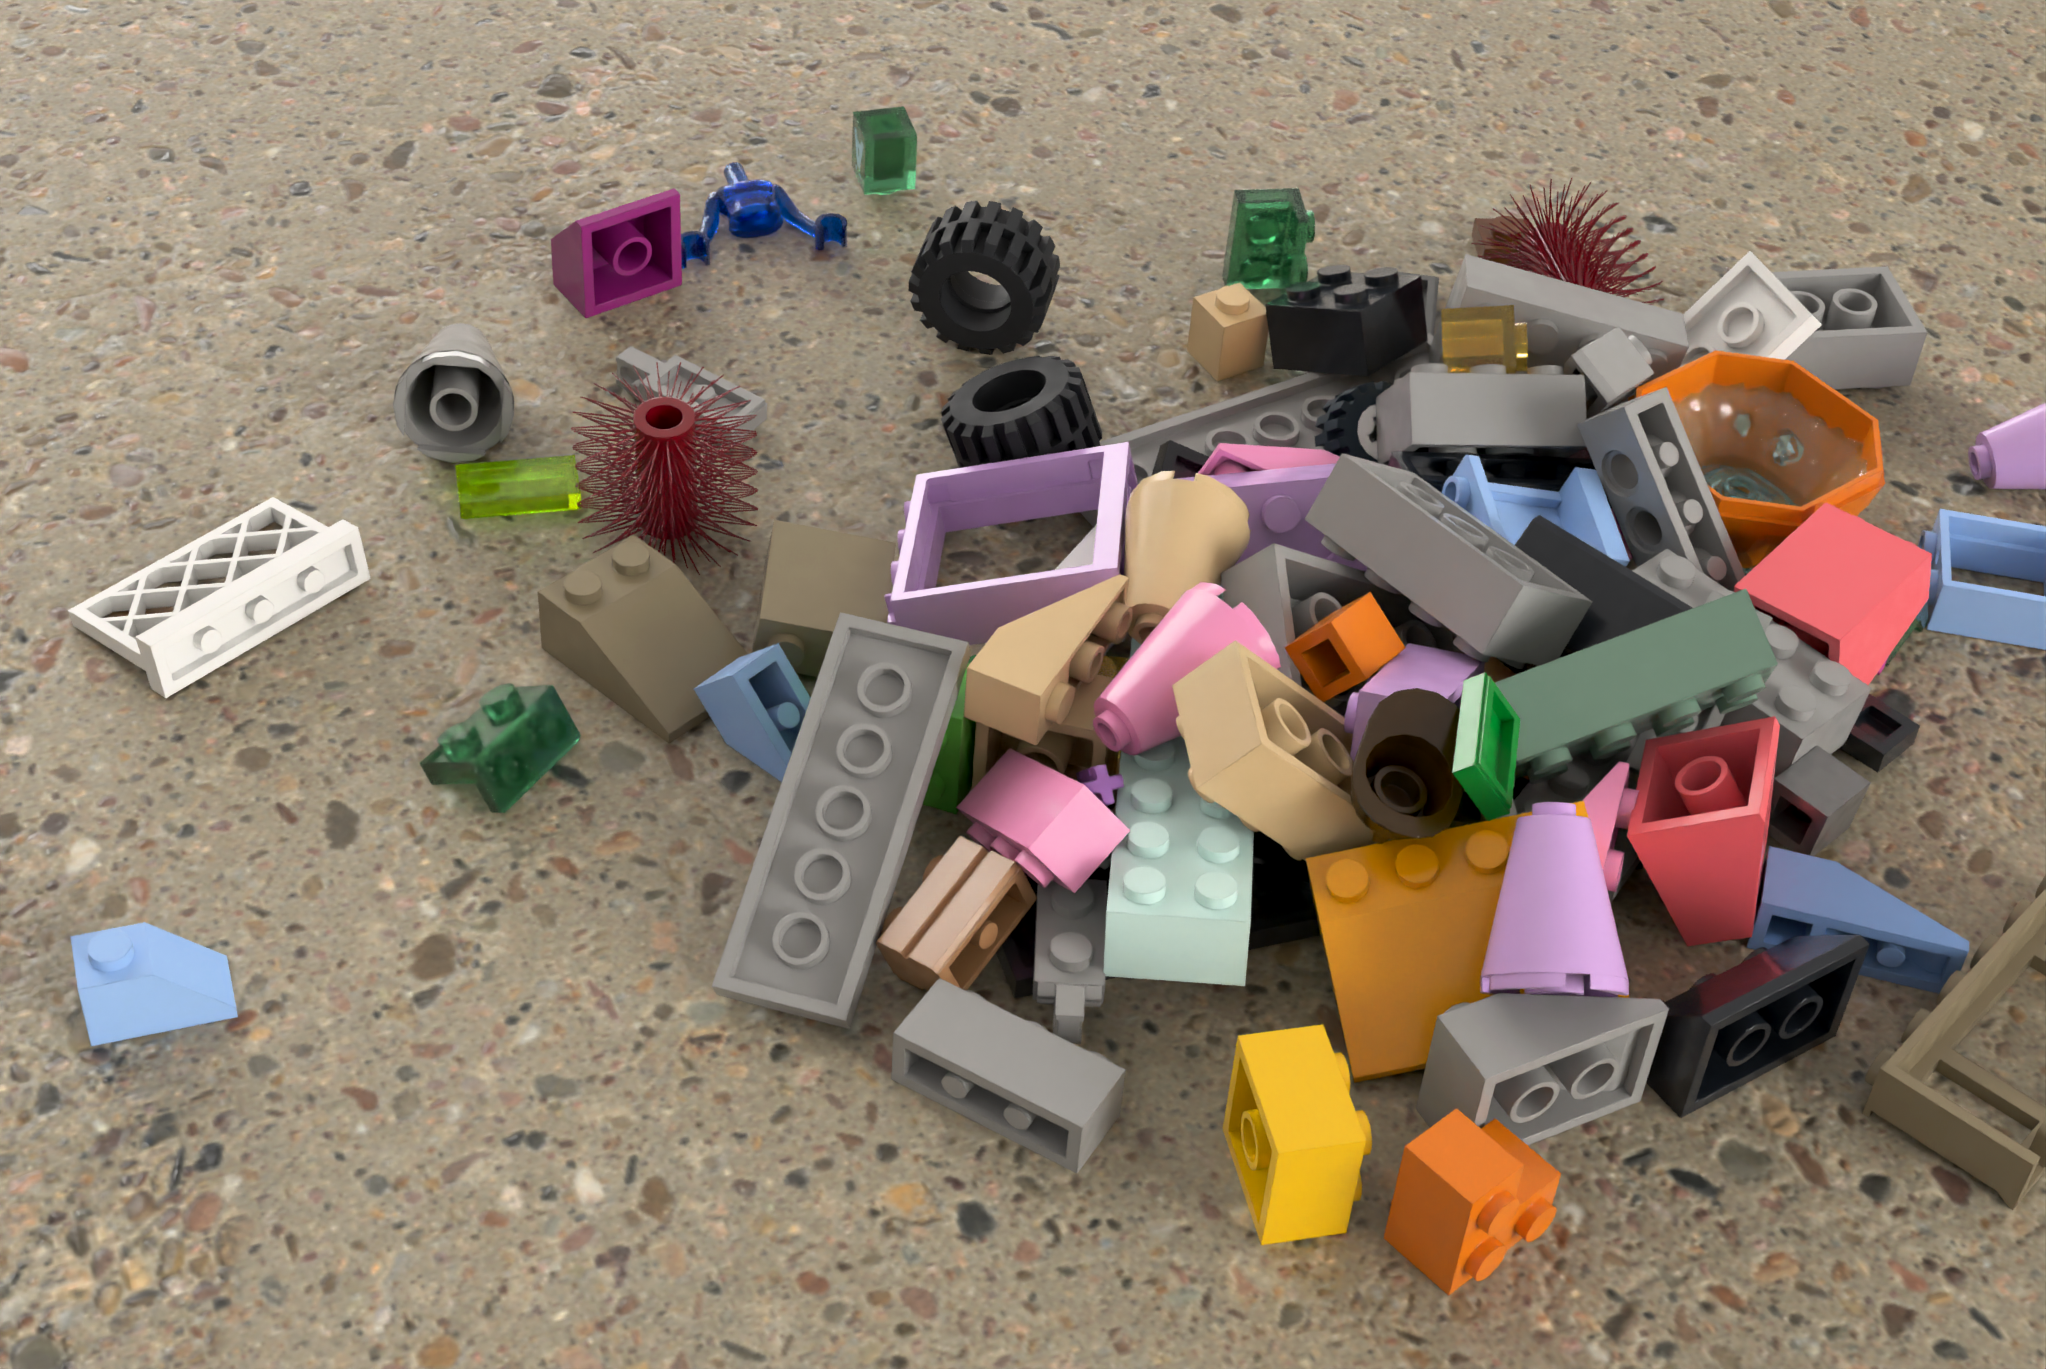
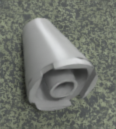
[393,323,514,463]

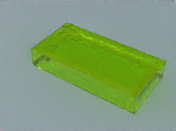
[455,455,582,519]

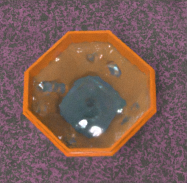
[1628,350,1885,575]

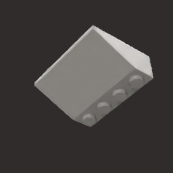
[1221,543,1463,717]

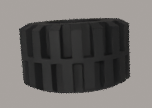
[908,201,1060,355]
[941,356,1102,468]

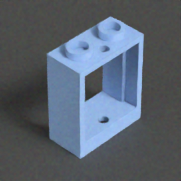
[1918,509,2046,650]

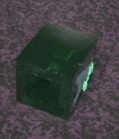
[852,106,917,195]

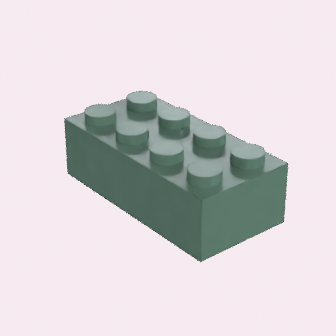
[1495,589,1778,784]

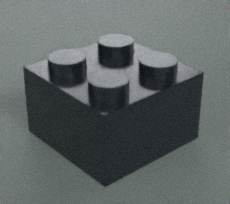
[1265,265,1428,376]

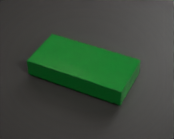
[1452,672,1520,821]

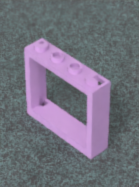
[884,442,1138,645]

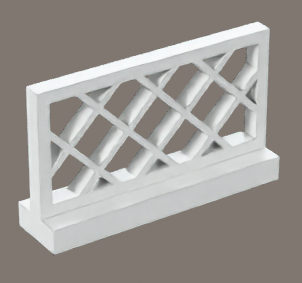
[68,497,371,698]

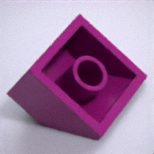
[551,188,682,318]

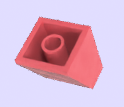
[1734,503,1932,685]
[1627,716,1780,946]

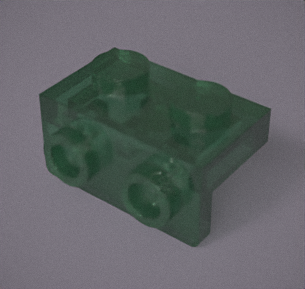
[419,683,581,813]

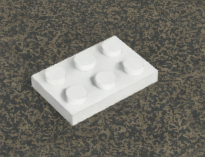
[1680,251,1822,367]

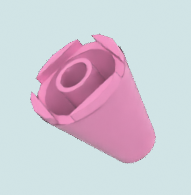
[1093,582,1281,756]

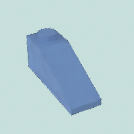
[1747,846,1969,994]

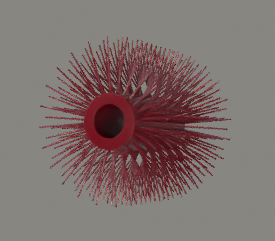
[1471,178,1664,305]
[571,362,758,575]

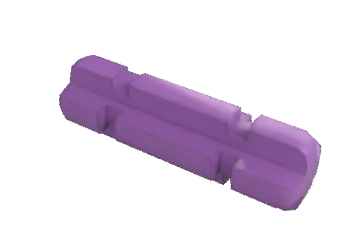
[1076,764,1124,806]

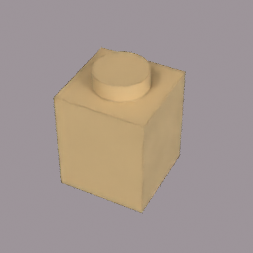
[1187,283,1268,381]

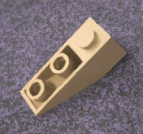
[964,574,1133,746]

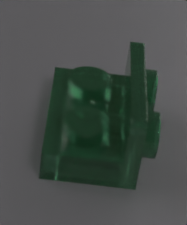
[1222,188,1315,296]

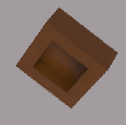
[1472,216,1530,266]

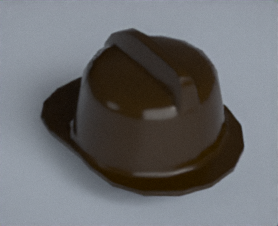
[1350,688,1464,844]

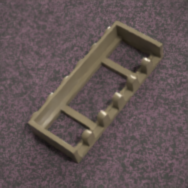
[1862,875,2046,1210]

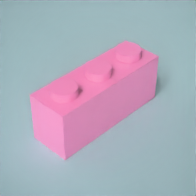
[956,748,1130,893]

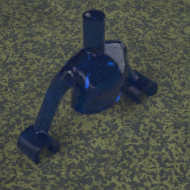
[681,162,847,269]

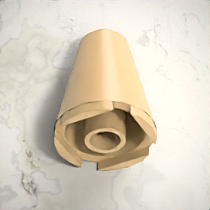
[1124,471,1251,645]

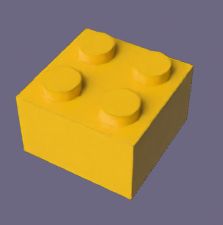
[1223,1024,1372,1246]

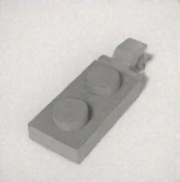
[616,346,767,446]
[1032,879,1107,1044]

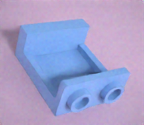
[1442,455,1630,567]

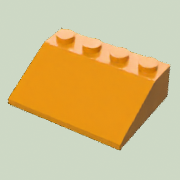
[1306,801,1630,1083]

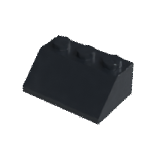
[1492,515,1693,674]
[1646,935,1870,1118]

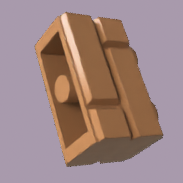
[876,836,1037,991]

